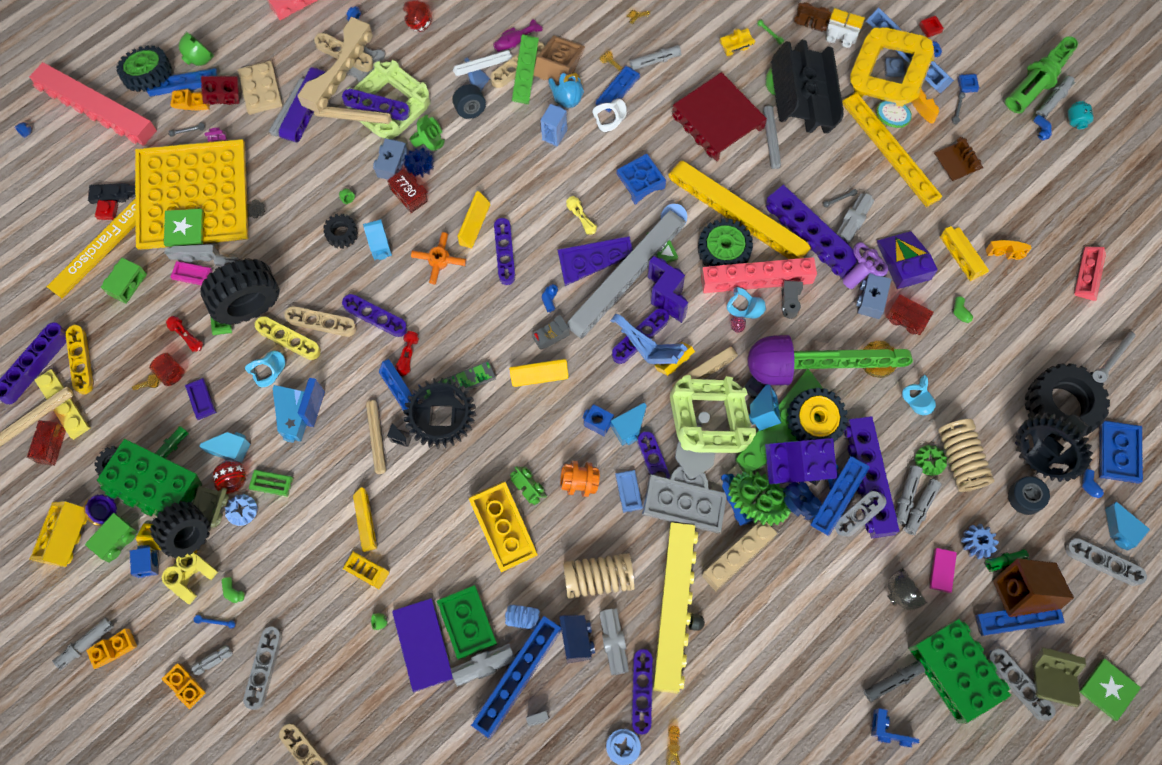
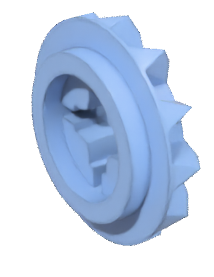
[225,494,257,526]
[606,729,641,765]

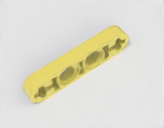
[255,317,321,360]

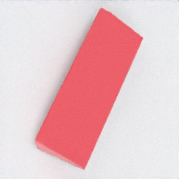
[1074,247,1106,301]

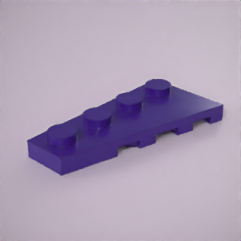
[558,236,633,286]

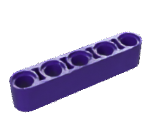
[279,67,327,143]
[0,323,66,405]

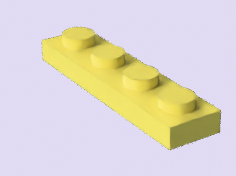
[35,369,90,440]

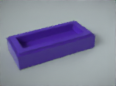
[185,378,216,420]

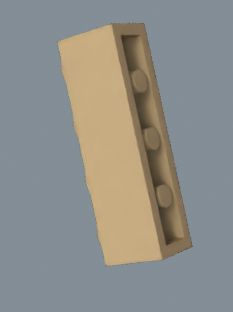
[702,521,778,592]

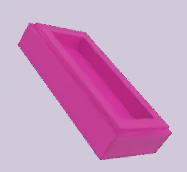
[170,261,213,285]
[929,548,957,593]

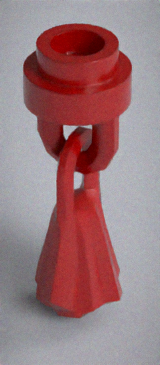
[166,316,203,352]
[394,331,419,376]

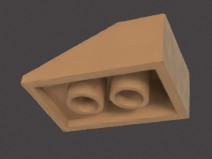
[534,35,585,85]

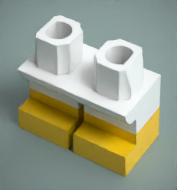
[826,8,865,48]

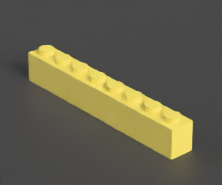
[653,522,698,694]

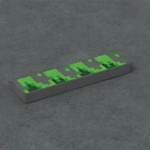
[418,361,496,402]

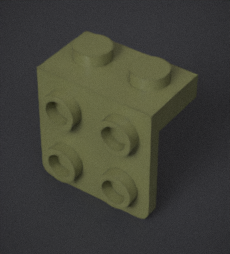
[193,486,229,532]
[1033,647,1086,707]

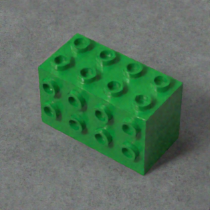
[97,439,202,517]
[908,619,1012,723]

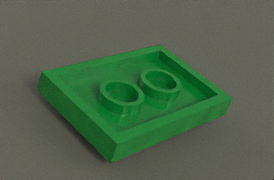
[437,585,497,660]

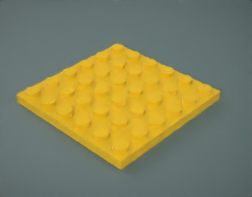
[135,139,248,250]

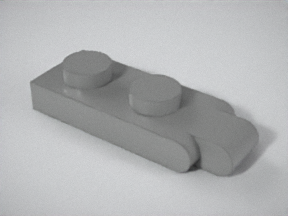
[164,245,219,262]

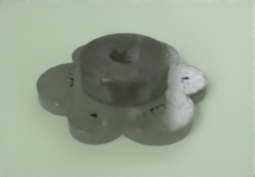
[247,199,265,219]

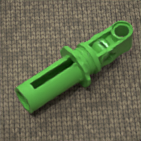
[1005,36,1078,114]

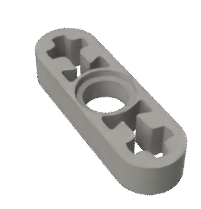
[835,491,886,537]

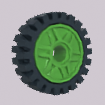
[116,45,172,92]
[698,219,753,267]

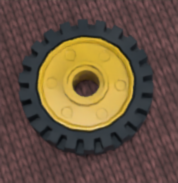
[786,388,848,442]

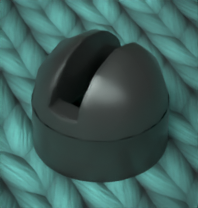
[688,613,705,631]

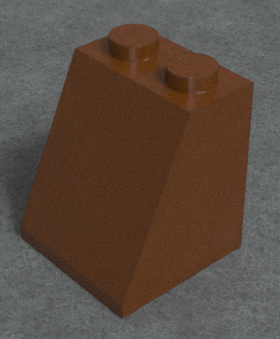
[993,558,1074,617]

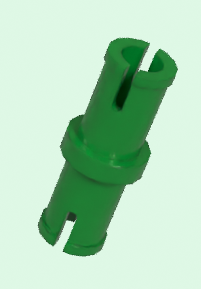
[155,426,189,459]
[985,549,1029,572]

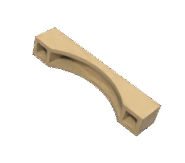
[297,17,372,114]

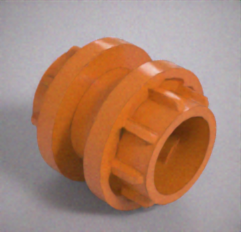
[560,460,600,497]

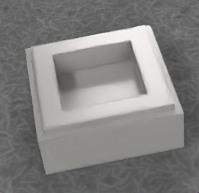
[526,711,549,727]

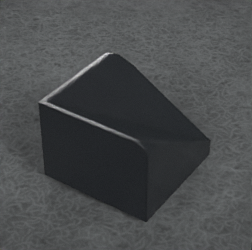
[387,423,413,447]

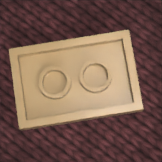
[238,61,283,115]

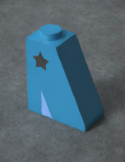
[272,385,307,443]

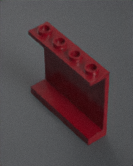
[672,72,767,162]

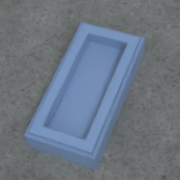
[615,470,643,513]

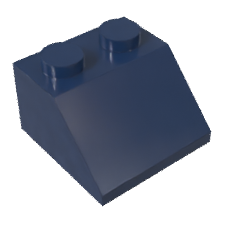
[559,615,595,664]

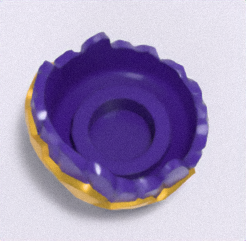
[83,494,117,526]

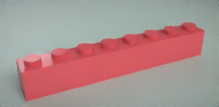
[29,62,157,146]

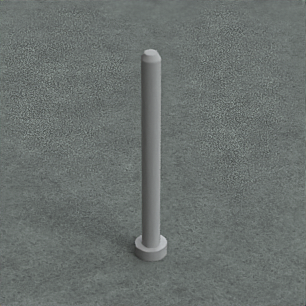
[1093,332,1136,383]

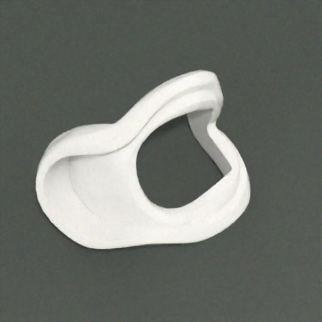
[593,98,627,132]

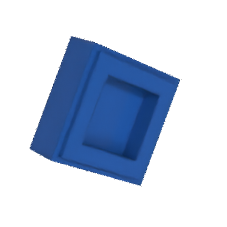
[957,74,979,93]

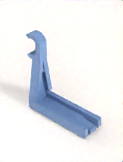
[610,314,687,364]

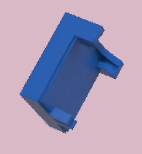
[616,154,666,205]

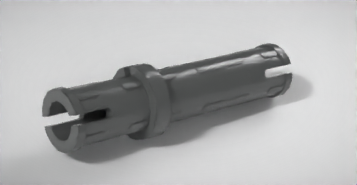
[863,660,925,703]

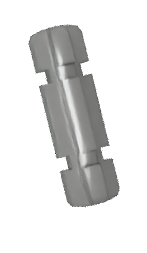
[191,645,233,676]

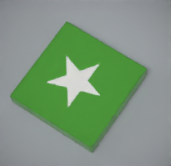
[164,209,204,247]
[1079,659,1141,721]

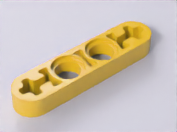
[66,325,93,395]

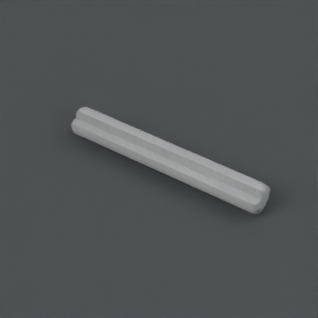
[269,78,304,137]
[763,106,781,169]

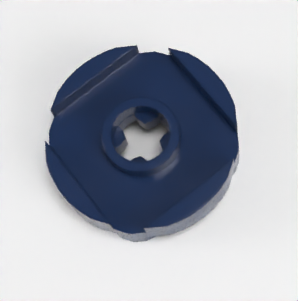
[783,482,822,520]

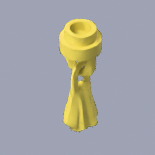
[566,196,597,235]

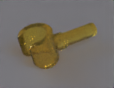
[626,10,650,24]
[600,51,622,71]
[132,374,160,390]

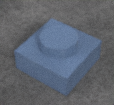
[884,58,904,77]

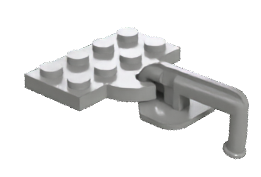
[642,411,727,533]

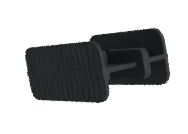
[771,39,844,134]

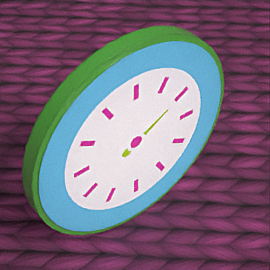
[877,101,912,128]

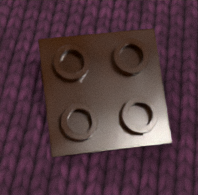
[794,2,832,32]
[934,137,984,181]

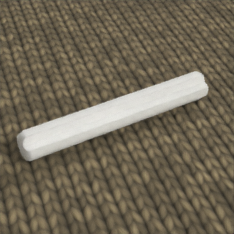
[453,50,512,76]

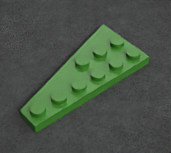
[735,369,823,474]

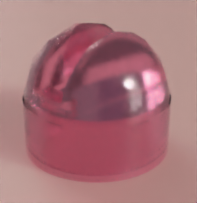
[731,318,746,333]

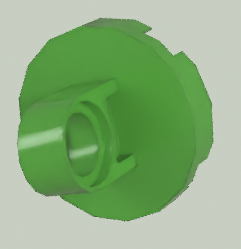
[409,115,444,151]

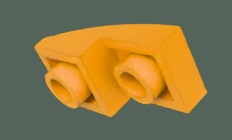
[912,88,939,124]
[170,89,210,110]
[985,240,1032,260]
[86,629,137,669]
[162,663,206,709]

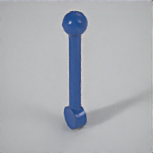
[193,615,236,628]

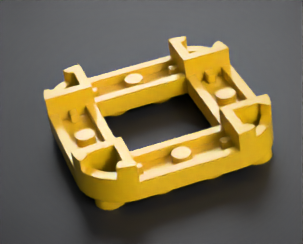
[850,28,935,106]

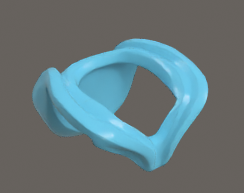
[727,287,766,319]
[245,350,285,388]
[902,375,936,415]

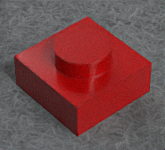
[919,16,944,38]
[95,200,118,220]

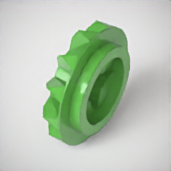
[915,445,947,476]

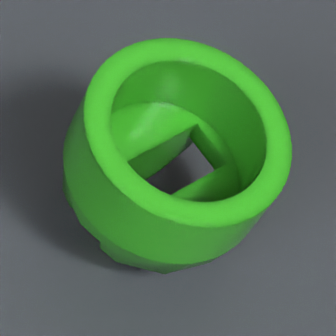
[339,188,355,204]
[371,613,388,630]

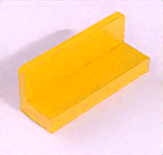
[940,226,989,281]

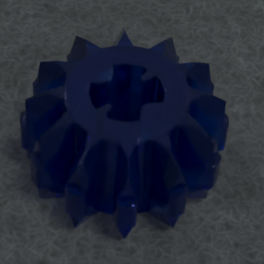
[404,147,434,178]

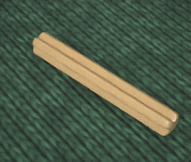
[366,400,386,474]

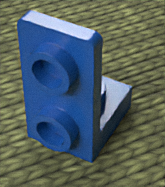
[871,709,920,748]

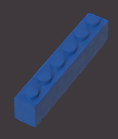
[471,616,562,739]

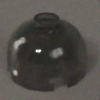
[887,568,927,611]

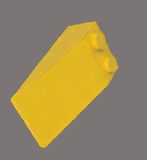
[468,481,538,572]

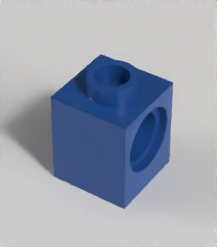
[583,404,614,437]
[130,545,159,578]

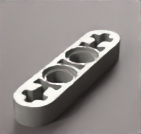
[1065,539,1147,586]
[243,627,282,710]
[986,649,1055,721]

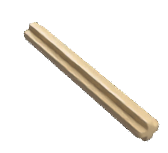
[314,107,392,124]
[0,387,73,447]

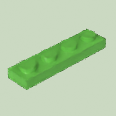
[512,35,539,105]

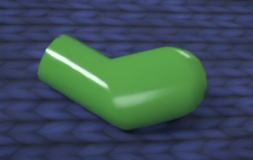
[953,297,973,323]
[221,577,245,603]

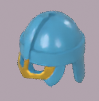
[548,73,584,108]

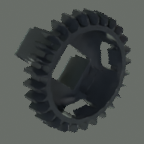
[403,377,476,449]
[1015,413,1093,482]

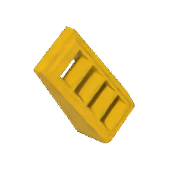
[342,551,389,589]

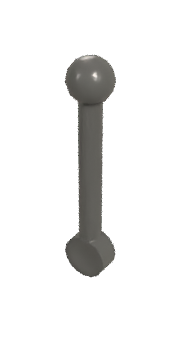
[952,92,965,124]
[168,123,205,137]
[823,189,858,208]

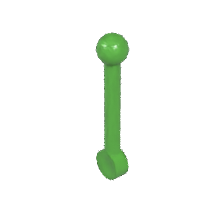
[757,20,784,45]

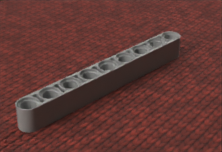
[567,210,686,339]

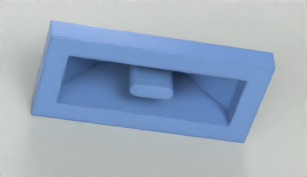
[465,58,490,90]

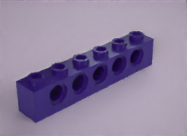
[765,185,858,279]
[844,416,900,539]

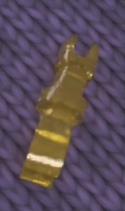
[666,725,681,765]

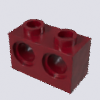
[201,76,239,105]

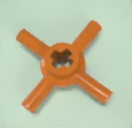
[411,232,466,284]

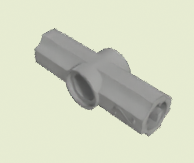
[836,193,875,244]
[600,609,629,675]
[451,644,515,687]

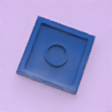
[298,378,325,427]

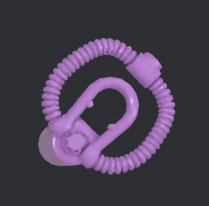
[842,242,888,289]

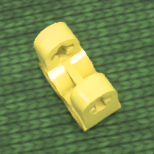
[162,552,218,605]

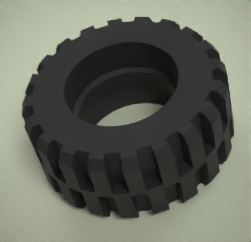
[200,258,280,325]
[1025,363,1110,441]

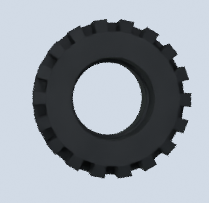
[150,501,211,558]

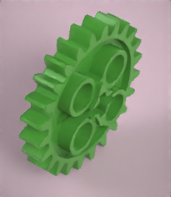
[728,471,791,526]

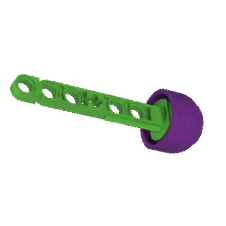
[748,335,913,386]

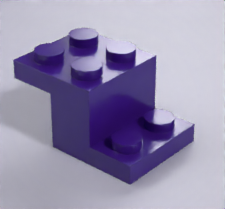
[648,256,689,323]
[765,438,837,484]

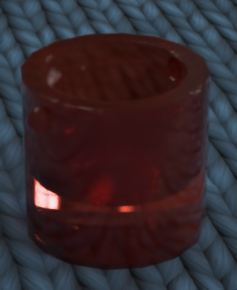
[149,353,185,386]

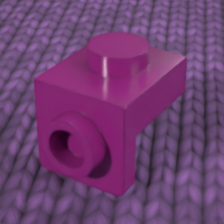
[205,127,228,143]

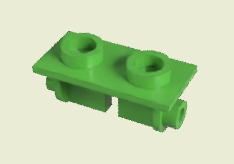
[510,467,547,506]

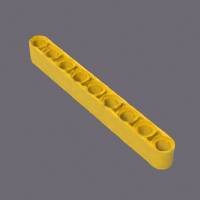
[668,161,810,259]

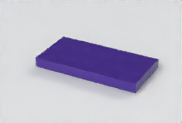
[392,598,454,692]

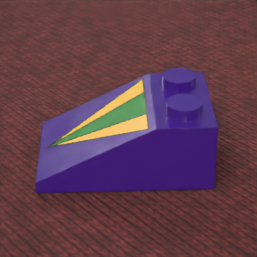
[877,231,938,289]

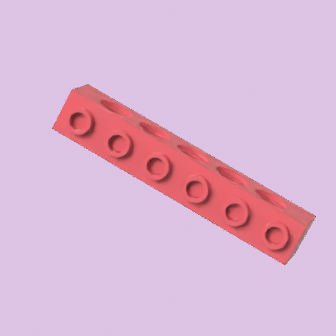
[701,257,817,293]

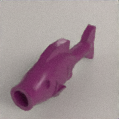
[493,19,543,52]

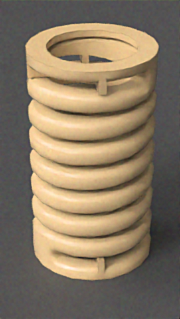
[938,419,995,492]
[563,553,634,599]

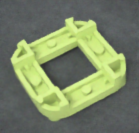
[346,60,431,140]
[670,375,756,453]

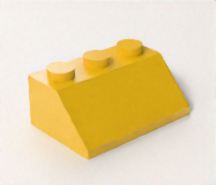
[29,501,88,567]

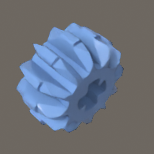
[961,524,999,559]
[505,605,540,630]

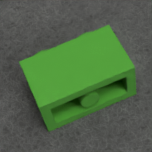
[101,258,147,304]
[84,513,138,563]

